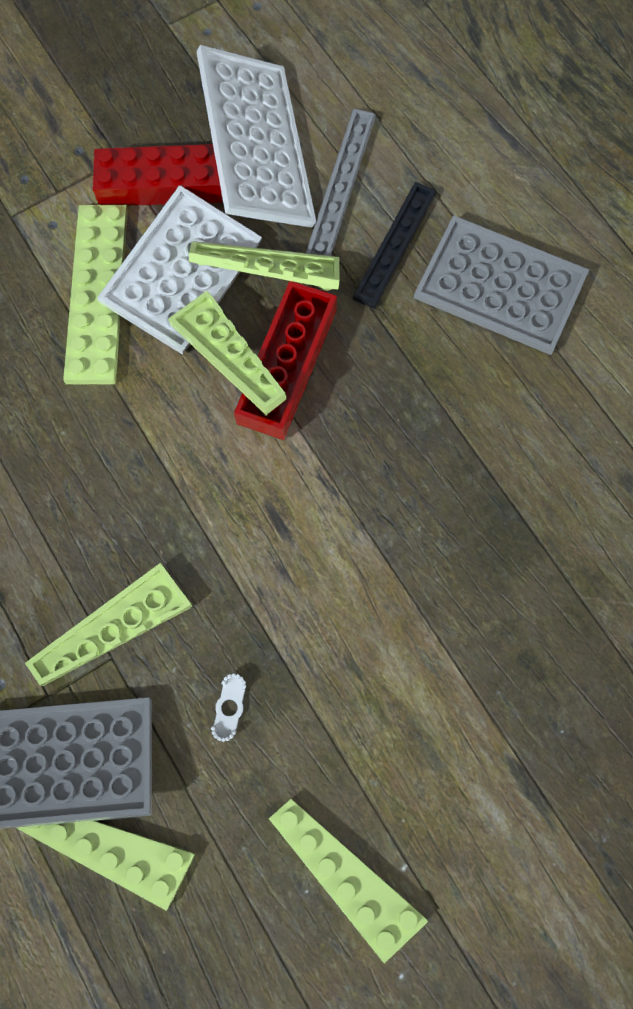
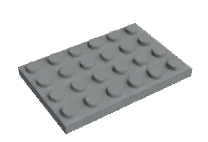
[414,215,589,355]
[0,697,152,829]

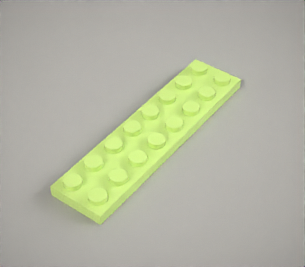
[63,205,128,384]

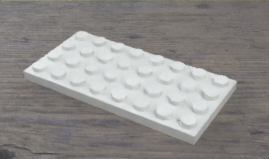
[197,45,316,228]

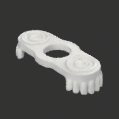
[211,674,246,742]

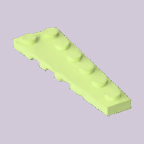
[189,241,339,291]
[168,291,286,415]
[25,563,192,686]
[269,799,428,963]
[17,821,196,911]

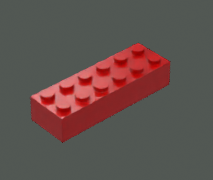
[93,144,223,206]
[234,281,337,440]

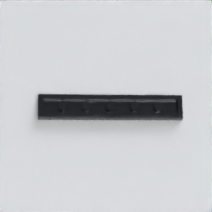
[353,182,437,309]

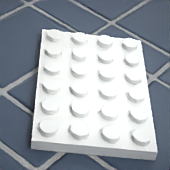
[97,185,262,355]

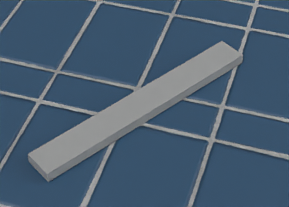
[306,108,376,256]

